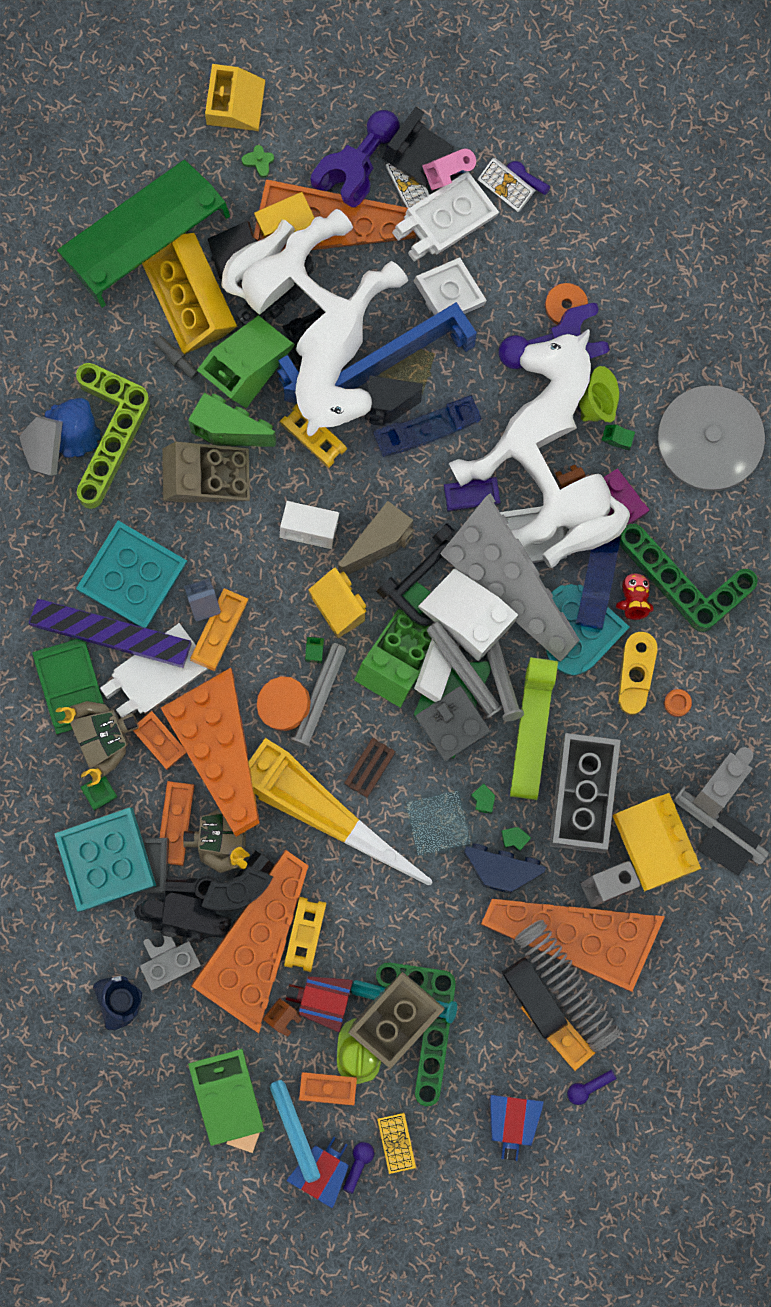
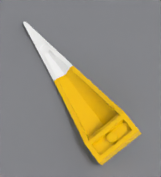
[248,738,432,885]

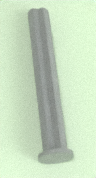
[427,622,503,719]
[486,641,524,722]
[290,643,346,748]
[673,786,769,864]

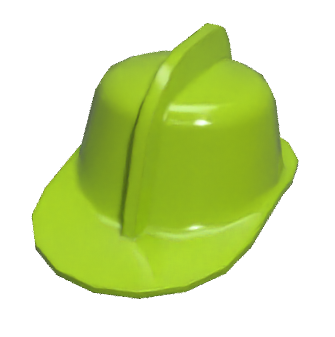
[578,366,620,423]
[337,1018,381,1085]

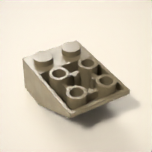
[162,441,250,503]

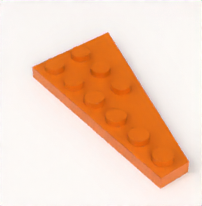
[254,179,416,252]
[161,668,260,837]
[191,850,308,1033]
[481,899,665,992]

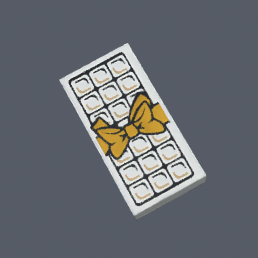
[478,158,536,212]
[386,163,430,208]

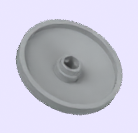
[657,386,765,491]

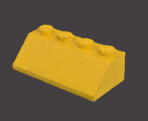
[142,233,237,354]

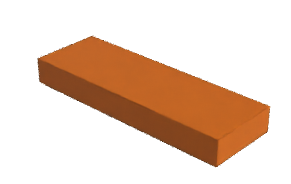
[159,781,195,866]

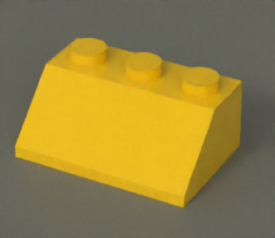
[612,793,701,892]

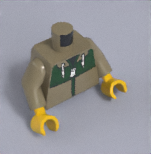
[56,701,139,787]
[183,808,250,873]

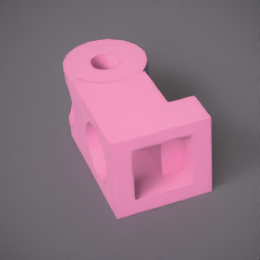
[422,148,476,190]

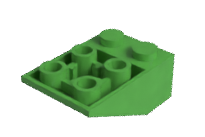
[197,315,295,408]
[188,393,276,447]
[354,609,432,708]
[188,1049,264,1146]

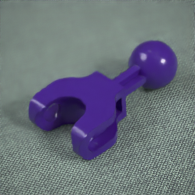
[311,110,400,207]
[498,303,610,369]

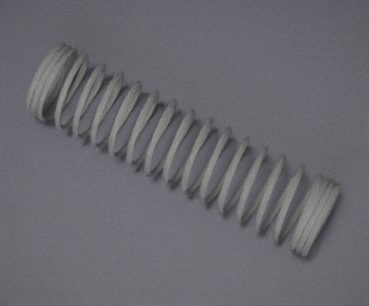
[515,920,621,1052]

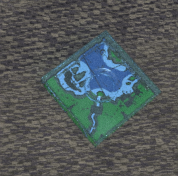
[405,790,471,856]

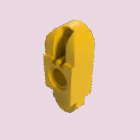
[618,632,658,715]

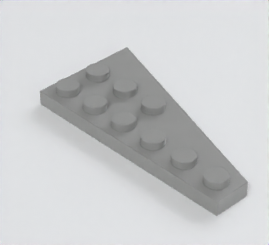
[440,493,580,662]

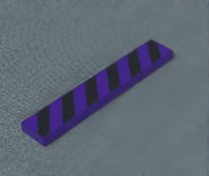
[29,598,192,668]

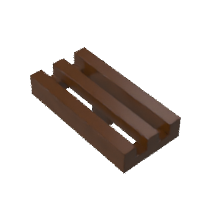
[344,738,396,798]

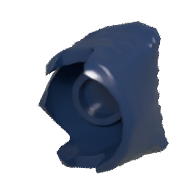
[93,976,142,1031]

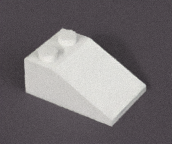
[418,568,518,661]

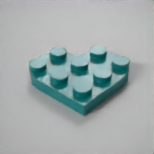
[545,584,630,677]

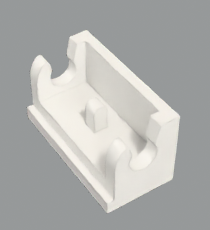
[280,501,339,549]

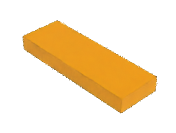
[190,588,248,671]
[520,1006,595,1071]

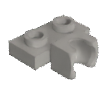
[140,936,202,991]

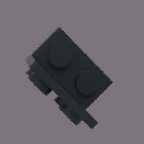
[382,107,453,187]

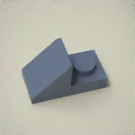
[184,578,221,621]

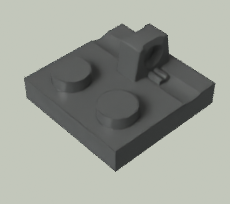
[415,686,490,761]

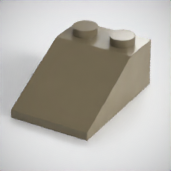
[338,501,414,575]
[348,972,445,1069]

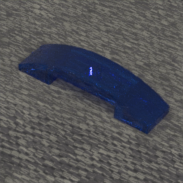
[373,395,482,457]
[576,536,620,630]

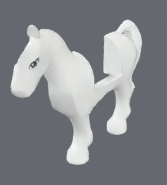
[221,209,408,436]
[449,329,630,568]

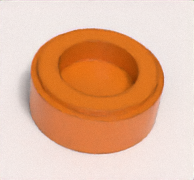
[664,689,692,717]

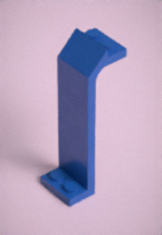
[277,302,477,404]

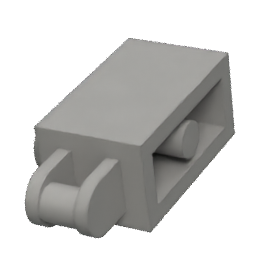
[692,747,753,819]

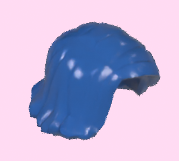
[45,398,101,458]

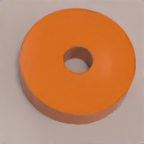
[545,283,588,325]

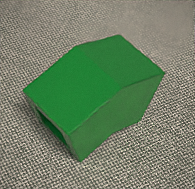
[601,424,635,451]

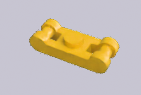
[279,404,347,468]
[284,897,327,972]

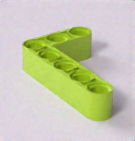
[76,363,150,509]
[510,657,558,800]

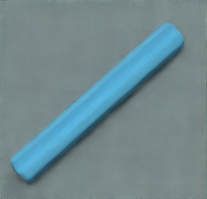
[270,1080,320,1183]

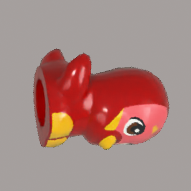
[615,573,654,620]

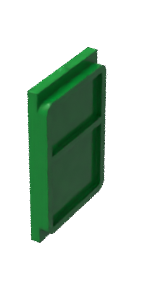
[32,639,104,735]

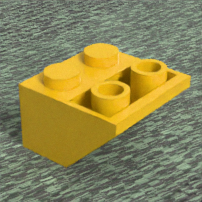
[205,64,266,131]
[308,567,366,638]

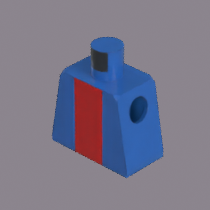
[489,1095,543,1161]
[287,1136,349,1208]

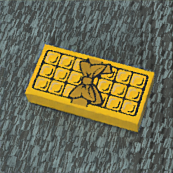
[377,1113,416,1174]

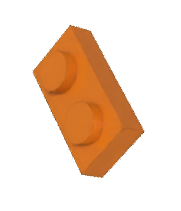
[133,711,187,770]
[299,1072,357,1106]

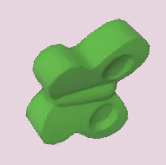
[242,145,274,178]

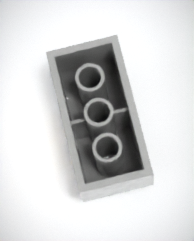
[550,733,621,854]

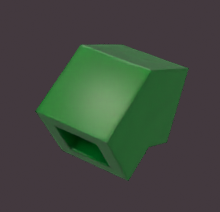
[305,637,324,663]
[471,784,495,814]
[501,827,531,852]

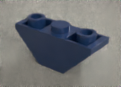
[464,843,546,894]

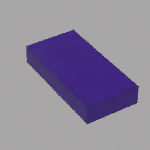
[444,477,501,512]

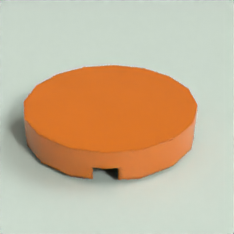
[256,676,311,731]

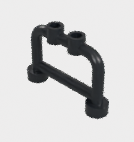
[376,523,455,626]

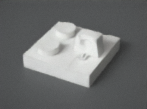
[414,258,487,315]

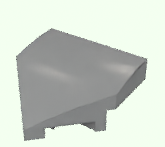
[19,416,63,476]

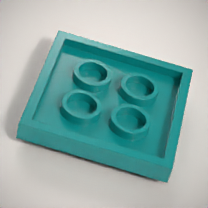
[76,521,188,628]
[55,807,156,912]

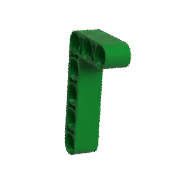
[619,524,758,632]
[376,963,456,1107]

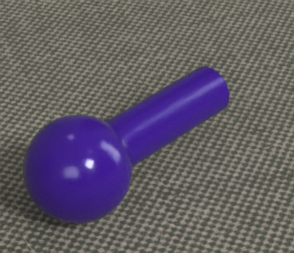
[506,161,550,195]
[567,1069,617,1105]
[343,1142,375,1194]

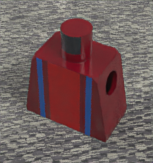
[285,977,353,1033]

